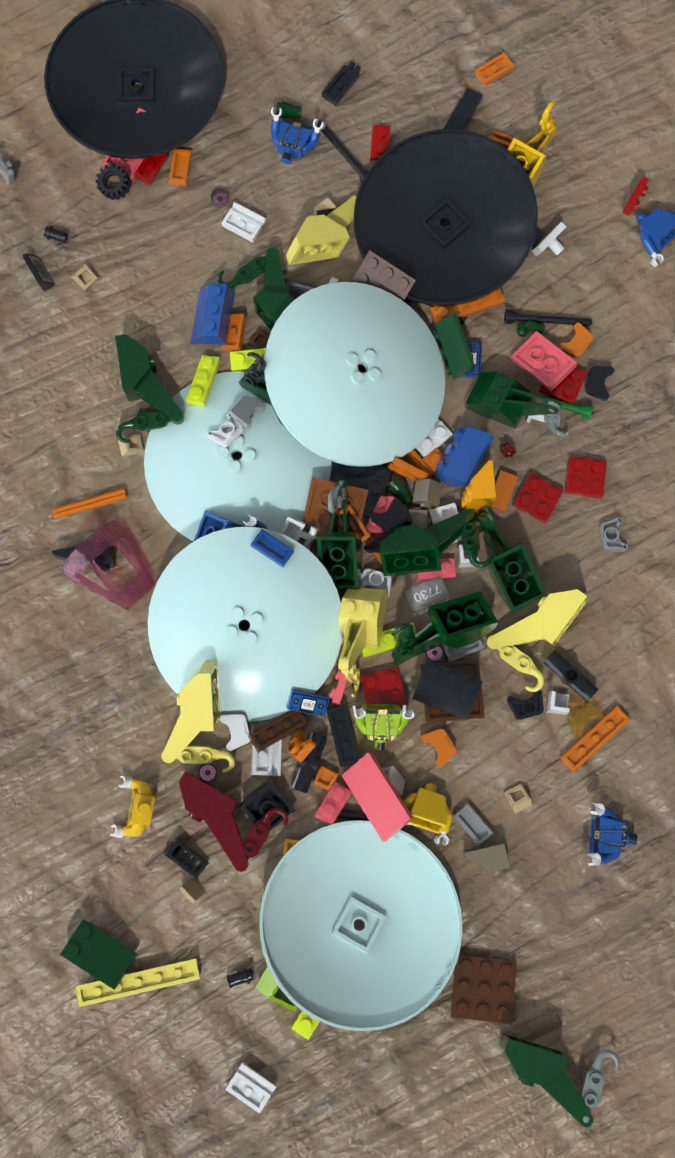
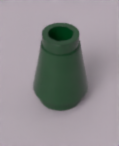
[275,100,302,119]
[387,477,413,504]

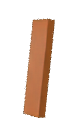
[560,705,631,772]

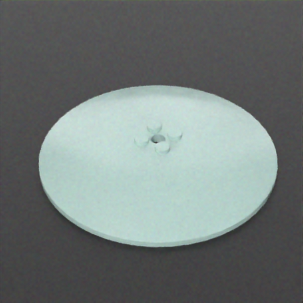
[264,282,445,467]
[144,371,331,542]
[148,527,343,722]
[259,820,462,1031]

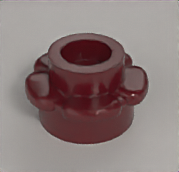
[499,442,517,459]

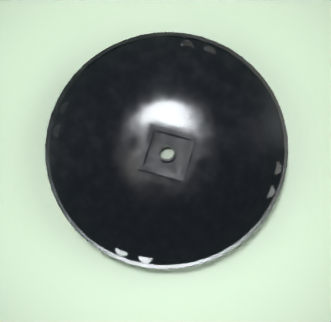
[44,0,224,159]
[354,129,538,306]

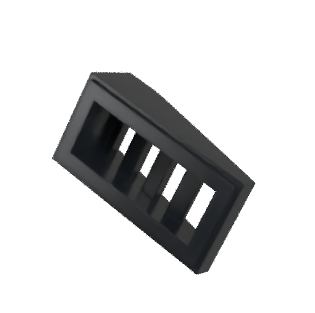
[164,838,208,879]

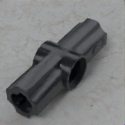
[543,650,598,702]
[291,732,327,794]

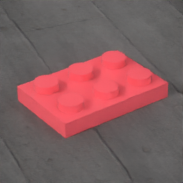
[511,331,577,391]

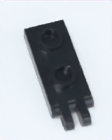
[322,61,361,106]

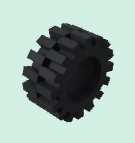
[96,164,131,200]

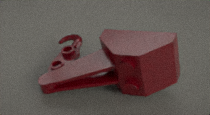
[179,772,288,872]

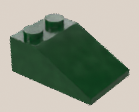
[60,919,138,990]

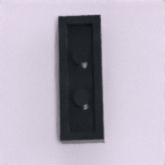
[326,705,359,768]

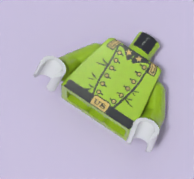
[353,704,414,750]

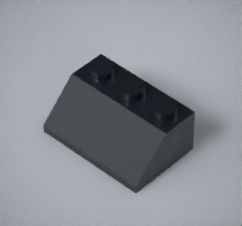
[412,660,483,721]

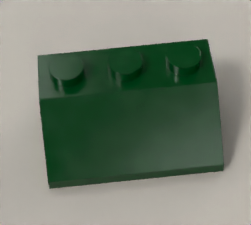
[433,312,475,380]

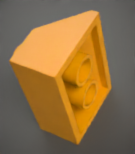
[461,460,496,513]

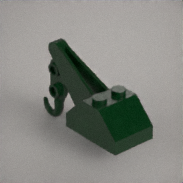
[217,247,296,331]
[115,334,184,443]
[475,505,547,612]
[379,509,492,576]
[391,591,498,665]

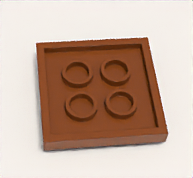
[303,477,368,536]

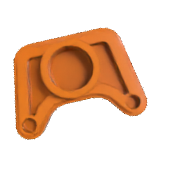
[559,322,593,359]
[421,729,457,768]
[287,730,316,762]

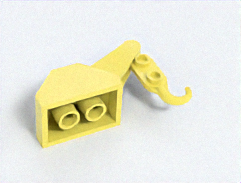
[286,196,357,265]
[338,587,389,697]
[487,589,588,692]
[162,661,235,773]

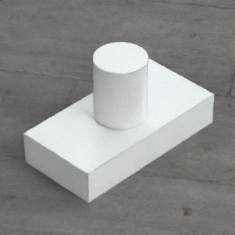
[532,222,566,256]

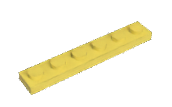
[76,958,201,1007]

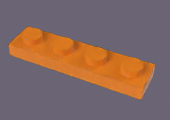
[429,288,505,324]

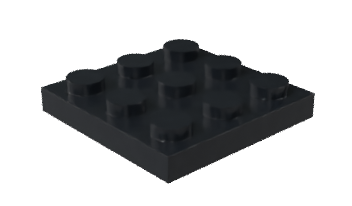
[329,462,392,518]

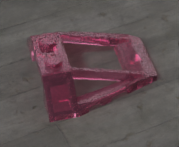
[59,520,155,610]

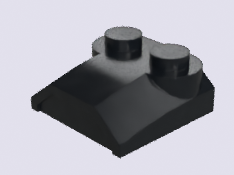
[239,779,295,831]

